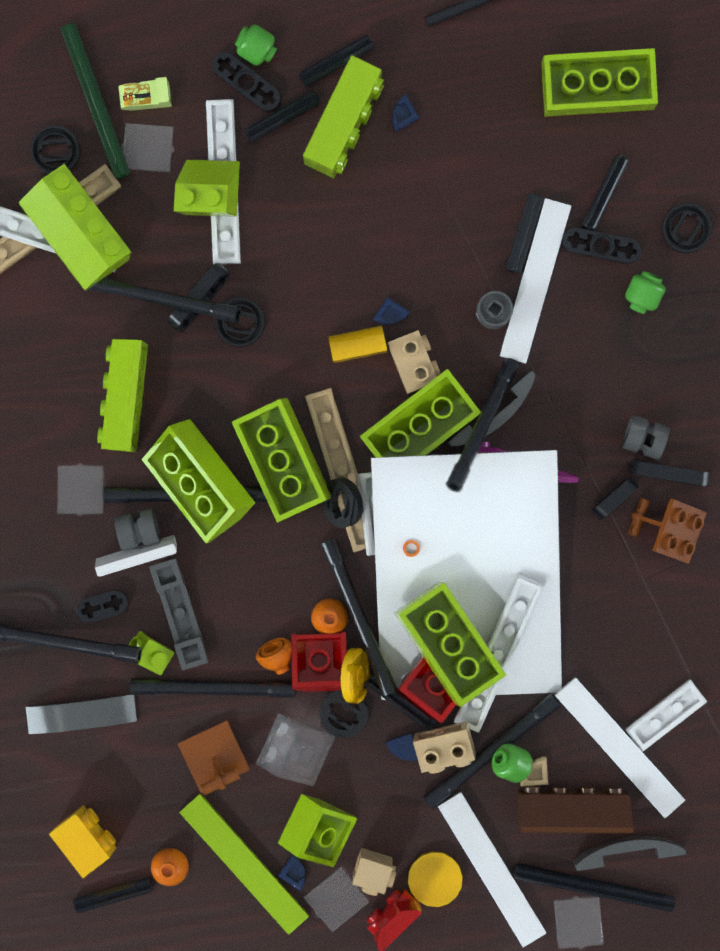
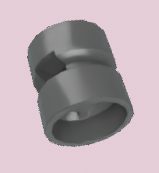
[476,291,513,330]
[621,415,670,460]
[114,508,160,551]

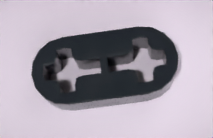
[591,476,639,520]
[77,590,129,623]

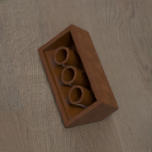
[517,786,633,833]

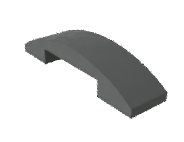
[447,371,535,447]
[149,558,209,671]
[26,694,138,734]
[573,835,686,871]

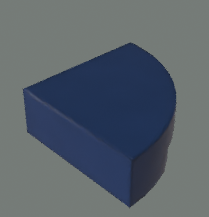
[392,94,419,132]
[372,297,410,325]
[385,732,418,761]
[278,854,306,891]

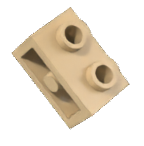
[387,330,441,395]
[413,721,476,774]
[352,848,396,896]

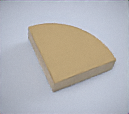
[520,756,548,786]

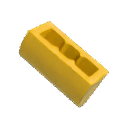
[328,325,387,363]

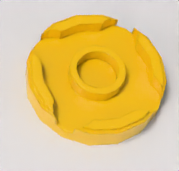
[341,648,370,704]
[408,851,463,907]

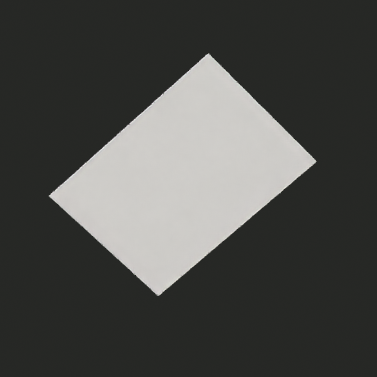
[371,450,562,700]

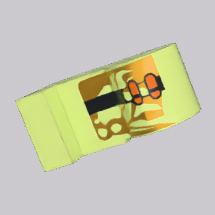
[118,77,172,110]

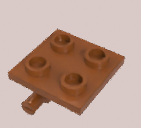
[627,498,707,564]
[178,720,250,795]

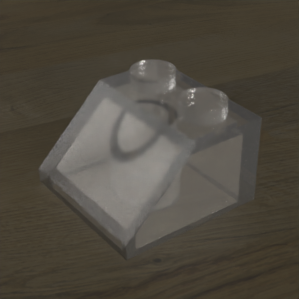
[256,713,335,786]

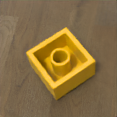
[49,805,116,878]

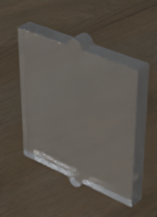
[121,123,175,172]
[58,463,103,516]
[304,867,369,932]
[553,895,603,950]

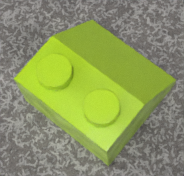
[174,160,240,217]
[278,794,358,867]

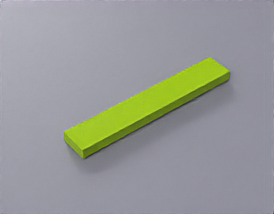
[179,793,309,935]

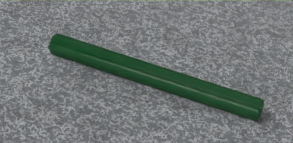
[61,23,130,179]

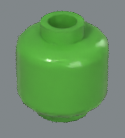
[234,24,277,66]
[625,271,666,314]
[492,743,532,783]

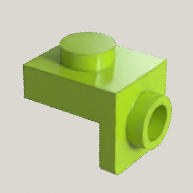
[129,631,175,676]

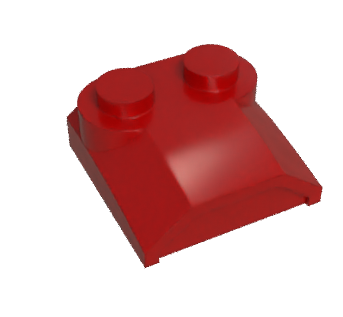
[291,632,347,692]
[397,656,456,723]
[366,889,422,951]

